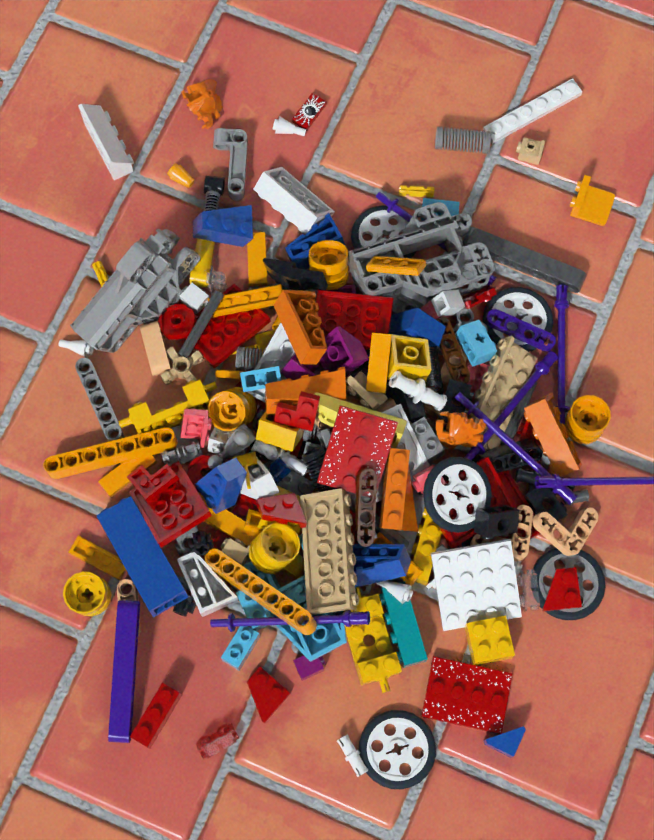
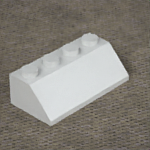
[78,104,134,180]
[254,167,335,234]

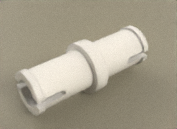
[337,734,368,777]

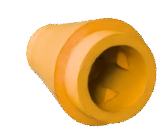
[167,163,195,189]

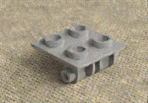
[161,425,202,466]

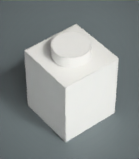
[180,283,209,314]
[431,290,465,317]

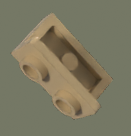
[346,372,388,411]

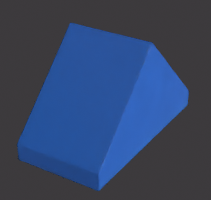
[484,726,526,758]

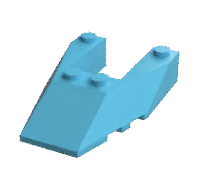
[245,534,347,662]

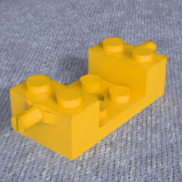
[118,380,218,434]
[344,587,402,693]

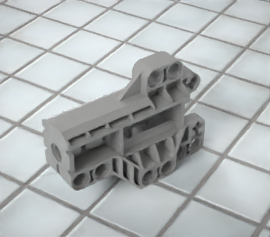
[348,202,495,309]
[70,229,201,353]

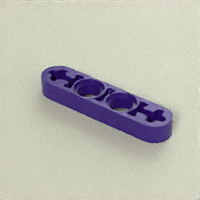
[486,309,556,351]

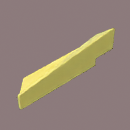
[315,392,407,448]

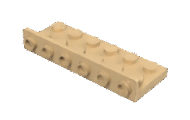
[467,336,537,451]
[300,488,359,615]

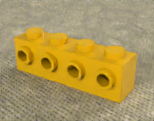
[411,507,442,586]

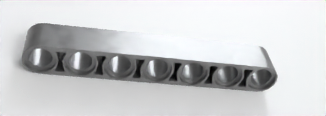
[462,227,587,293]

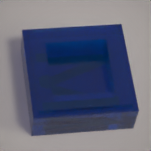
[267,457,292,484]

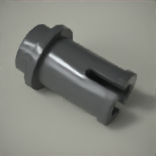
[563,489,589,506]

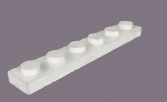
[483,78,582,144]

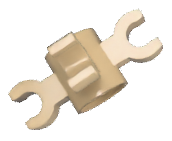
[161,347,204,385]

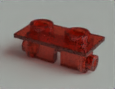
[196,723,239,759]

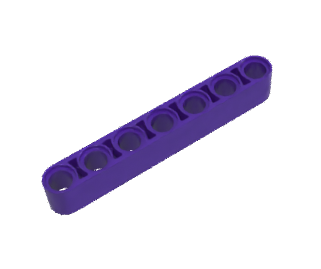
[108,600,140,743]

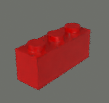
[130,682,182,749]

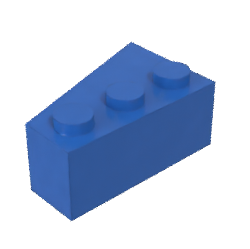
[193,205,253,247]

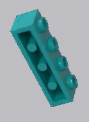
[379,582,428,668]

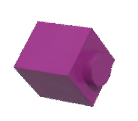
[293,655,326,681]

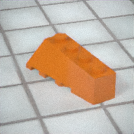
[273,290,327,365]
[265,366,346,414]
[524,392,582,477]
[379,448,418,532]

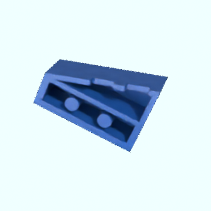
[285,213,345,270]
[389,308,446,346]
[194,458,247,514]
[352,544,411,588]

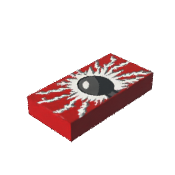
[292,93,327,131]

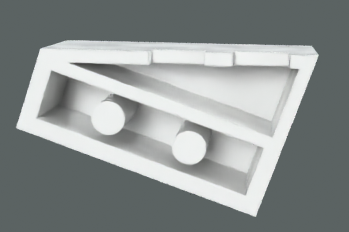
[240,451,279,500]
[177,552,239,617]

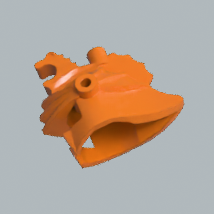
[181,79,223,129]
[436,411,487,449]

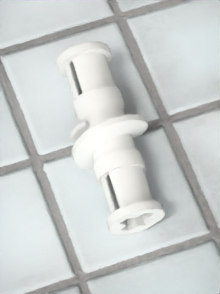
[389,371,447,411]
[251,439,309,477]

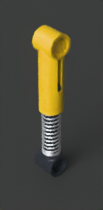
[190,175,225,288]

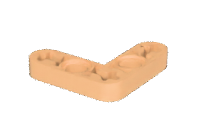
[470,505,533,561]
[533,507,598,556]

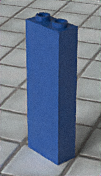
[97,496,189,618]

